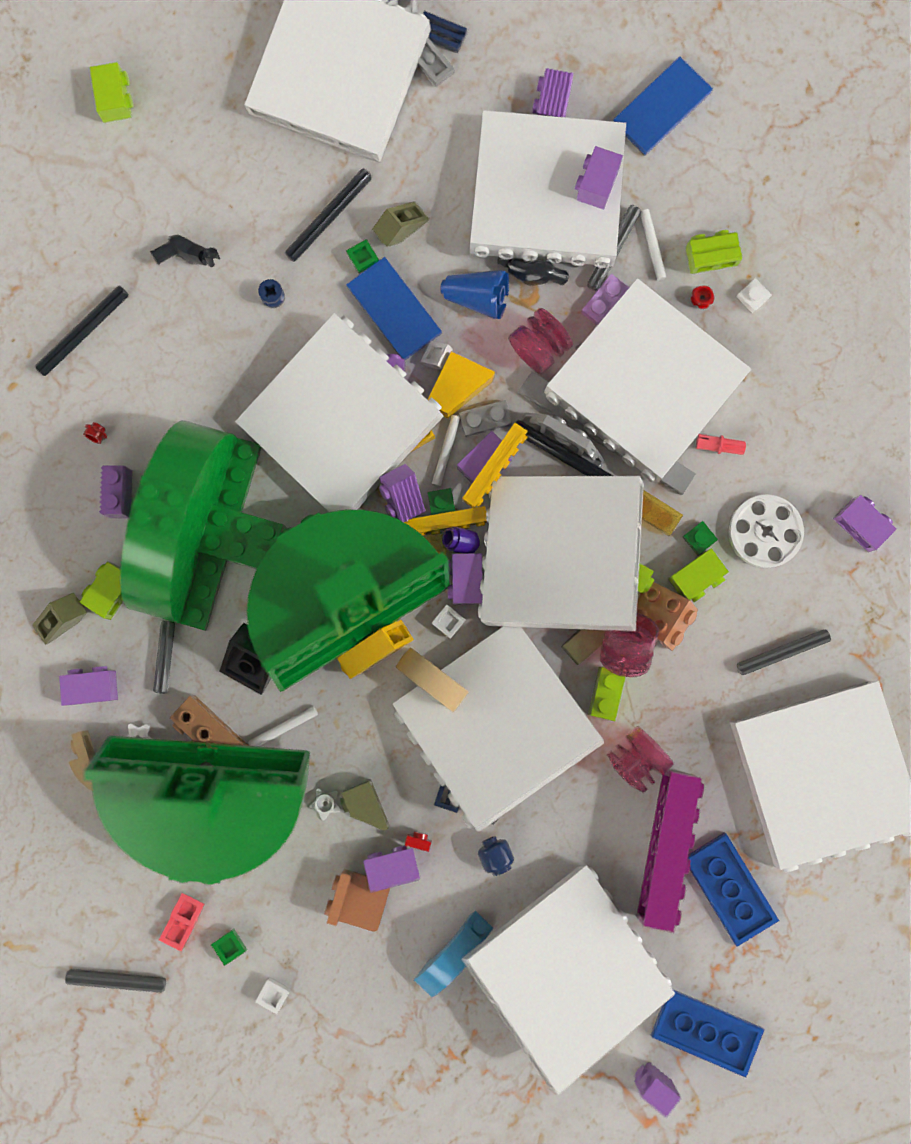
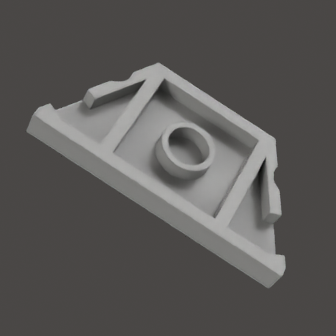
[521,413,605,468]

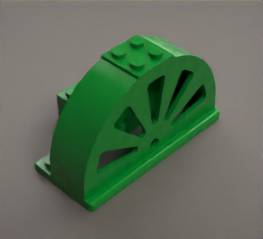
[120,420,287,631]
[247,510,450,692]
[84,736,310,885]

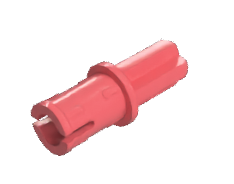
[696,434,746,455]

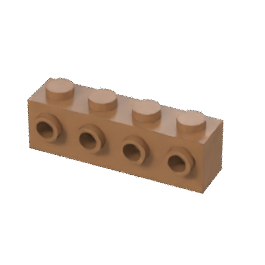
[170,695,249,746]

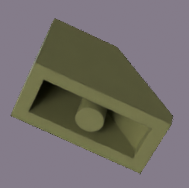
[372,201,429,247]
[32,592,87,645]
[340,780,390,831]

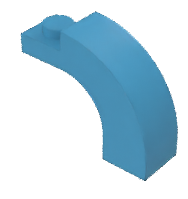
[414,911,493,997]

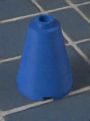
[440,270,509,319]

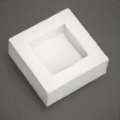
[736,278,772,314]
[420,341,453,370]
[431,604,466,639]
[255,977,291,1015]

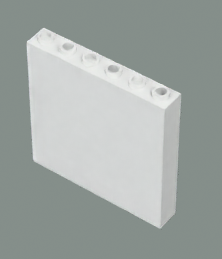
[244,0,430,162]
[470,110,626,268]
[544,278,751,484]
[235,313,444,512]
[478,476,644,631]
[393,626,604,832]
[730,681,911,872]
[461,866,675,1095]

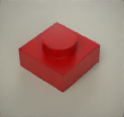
[405,831,432,852]

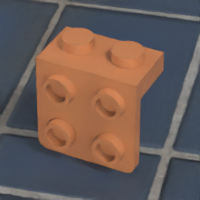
[636,582,698,651]
[324,869,390,932]

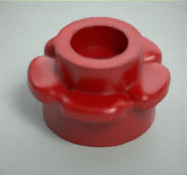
[691,285,714,309]
[83,422,107,444]

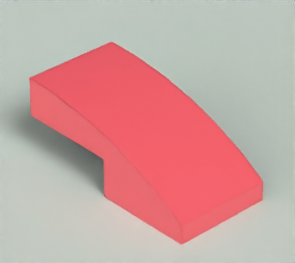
[159,893,205,951]

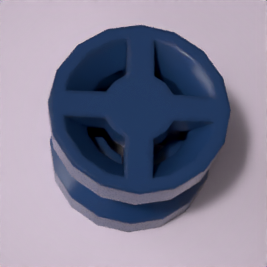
[258,279,285,308]

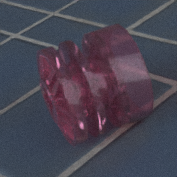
[508,308,573,374]
[600,613,659,677]
[606,726,674,794]

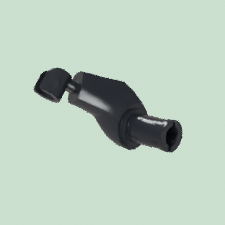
[150,234,221,267]
[497,257,569,286]

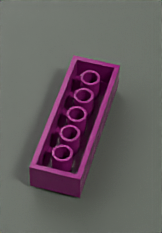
[636,769,704,933]

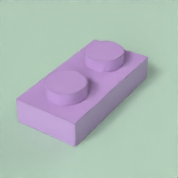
[581,274,630,326]

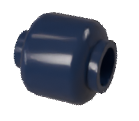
[478,836,514,876]

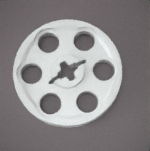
[728,495,804,568]

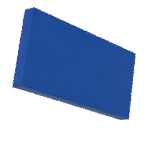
[613,57,713,156]
[346,257,442,360]
[687,832,779,947]
[651,989,764,1078]

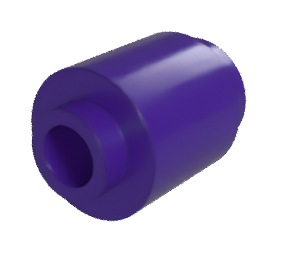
[442,527,480,554]

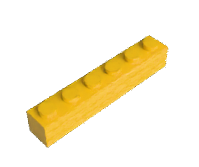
[462,423,528,509]
[404,506,488,536]

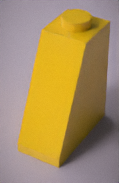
[428,351,495,419]
[337,620,414,679]

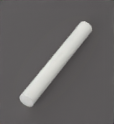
[640,209,667,281]
[432,415,460,487]
[248,706,318,747]

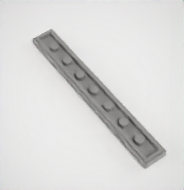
[519,371,696,495]

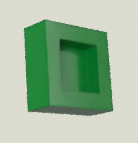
[346,239,379,274]
[428,488,455,515]
[683,521,718,556]
[211,929,247,966]

